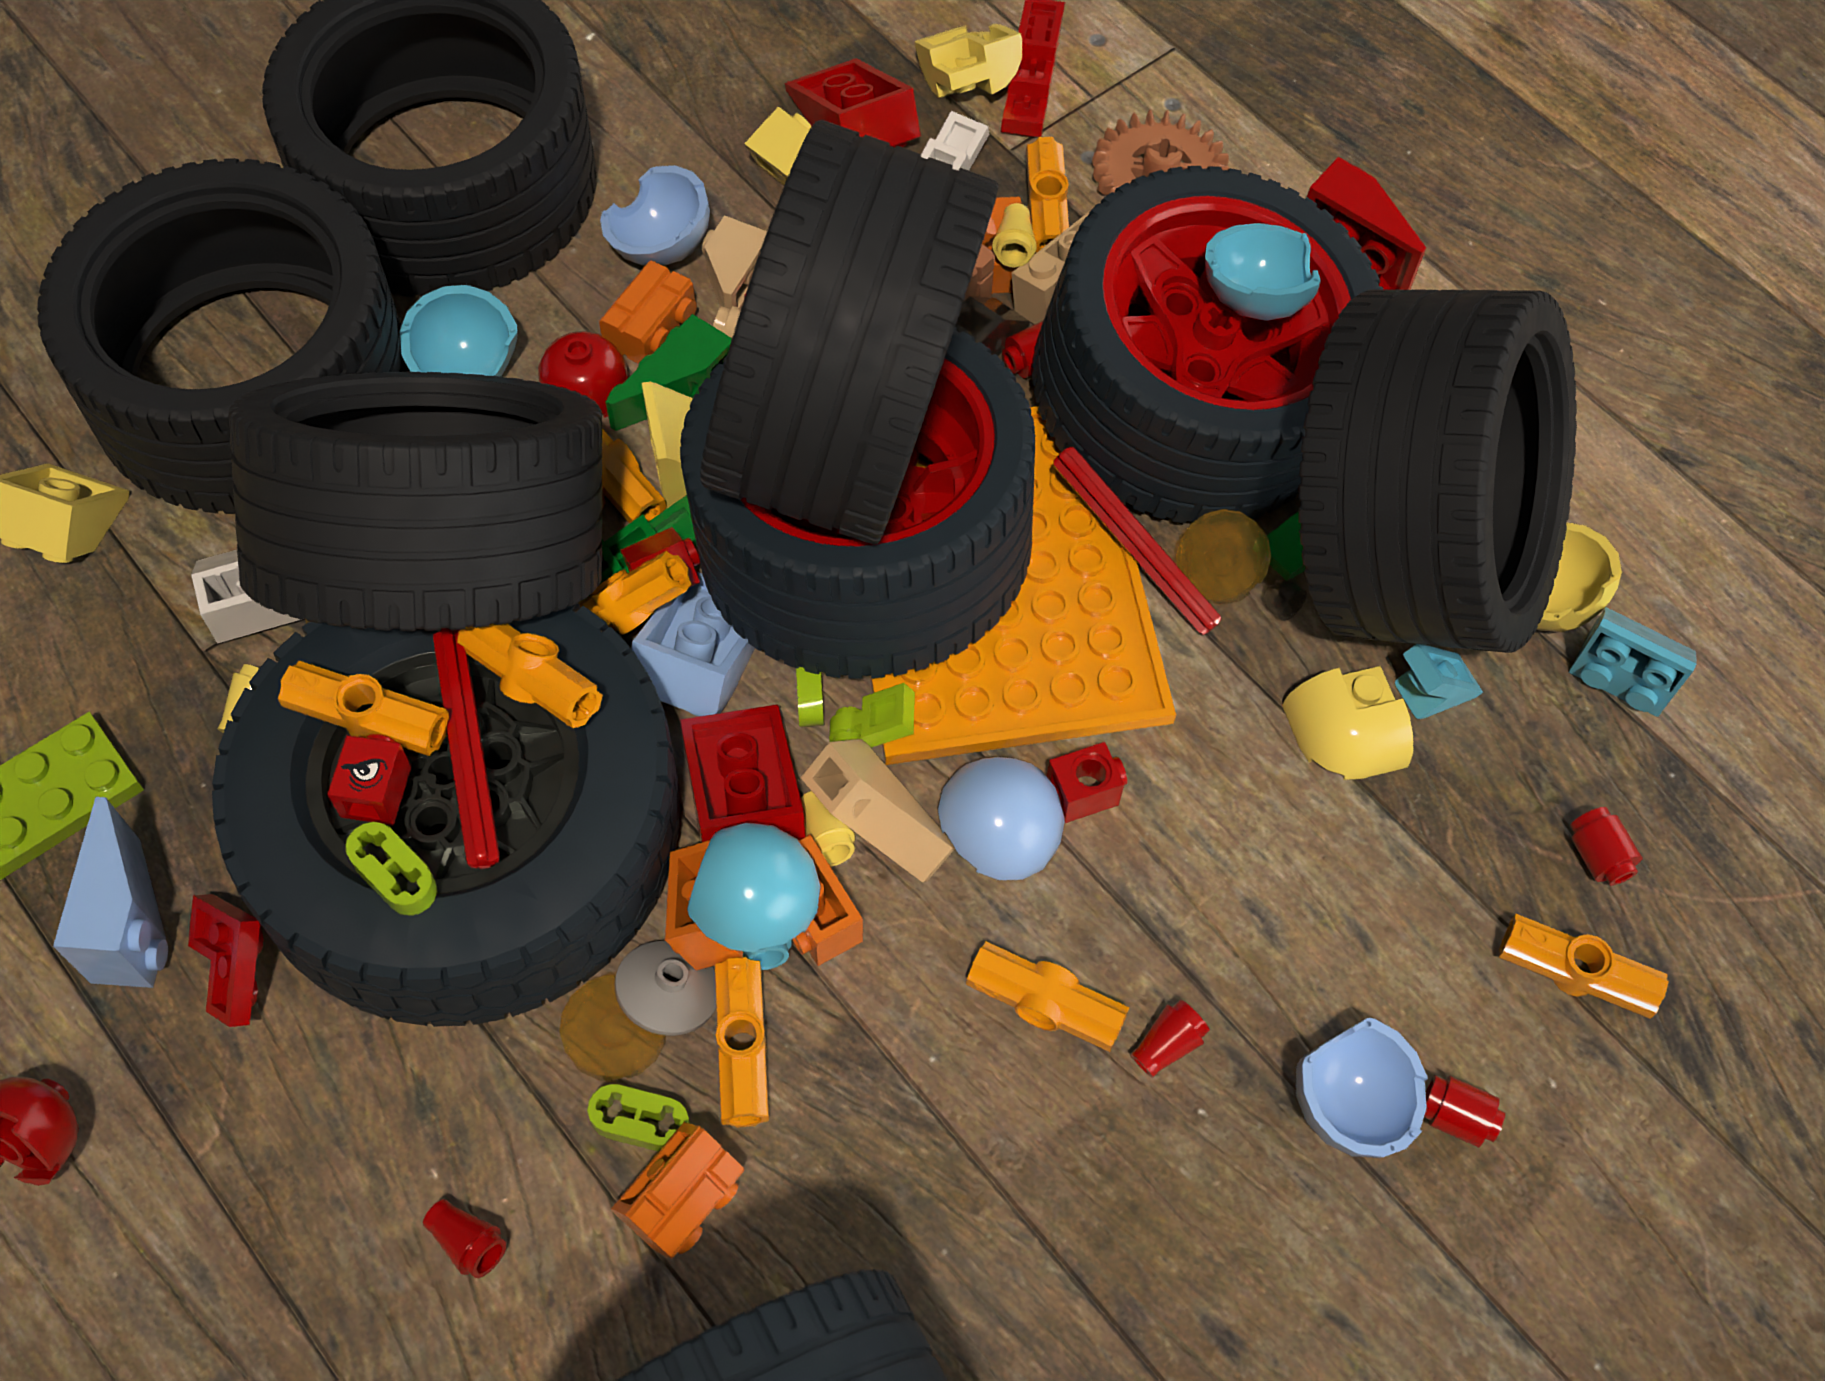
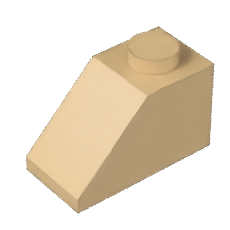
[702,215,767,310]

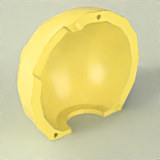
[1537,522,1622,632]

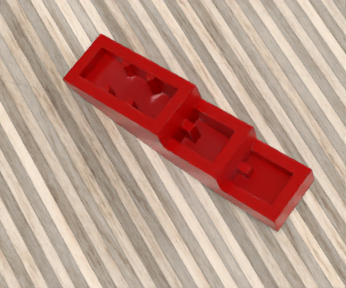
[1001,0,1065,137]

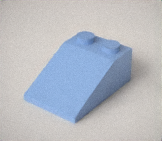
[631,572,755,716]
[53,797,168,988]

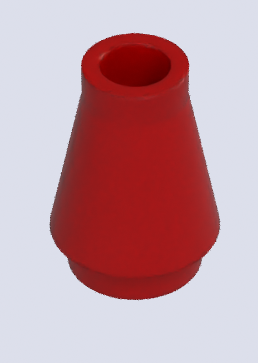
[1130,1000,1210,1078]
[423,1199,506,1278]

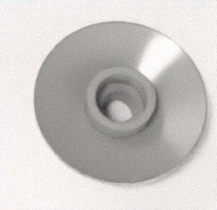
[614,941,716,1036]

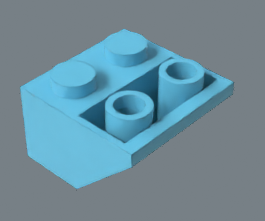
[1568,607,1697,717]

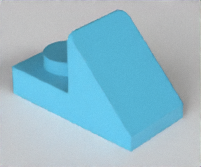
[1395,644,1483,719]

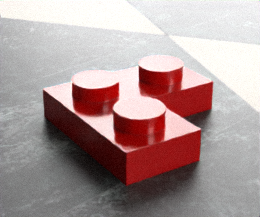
[188,894,263,1027]

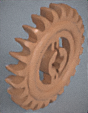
[1092,109,1229,195]

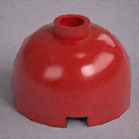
[538,331,628,418]
[0,1077,79,1186]

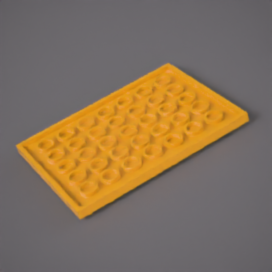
[870,406,1176,765]

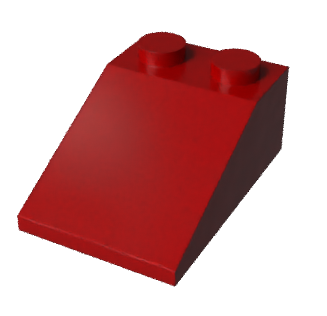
[785,58,921,148]
[1307,156,1427,290]
[680,704,805,843]

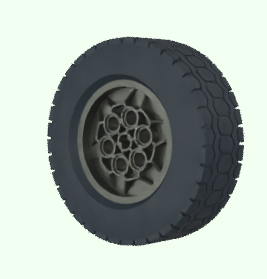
[212,603,680,1026]

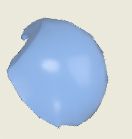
[600,166,710,265]
[938,757,1065,880]
[1296,1018,1428,1158]

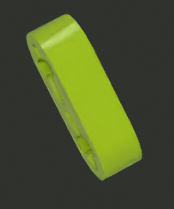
[796,666,824,727]
[346,822,437,916]
[587,1084,690,1152]

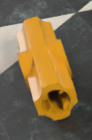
[1026,137,1069,253]
[602,428,666,524]
[578,551,691,635]
[457,624,603,728]
[278,660,449,756]
[1499,914,1669,1019]
[966,941,1130,1052]
[715,957,769,1127]

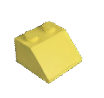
[641,381,693,510]
[0,464,129,563]

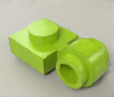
[829,683,915,747]

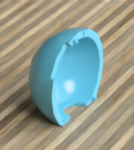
[1205,223,1321,321]
[399,285,518,376]
[687,822,820,953]

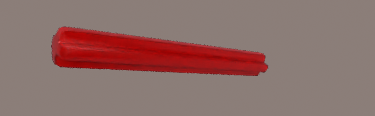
[1053,446,1222,636]
[433,628,500,869]

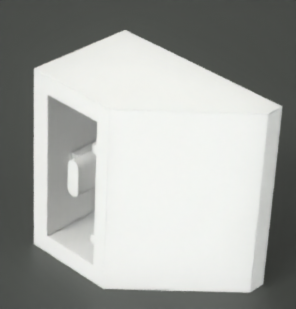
[191,550,302,644]

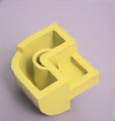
[914,23,1022,98]
[1282,666,1413,780]

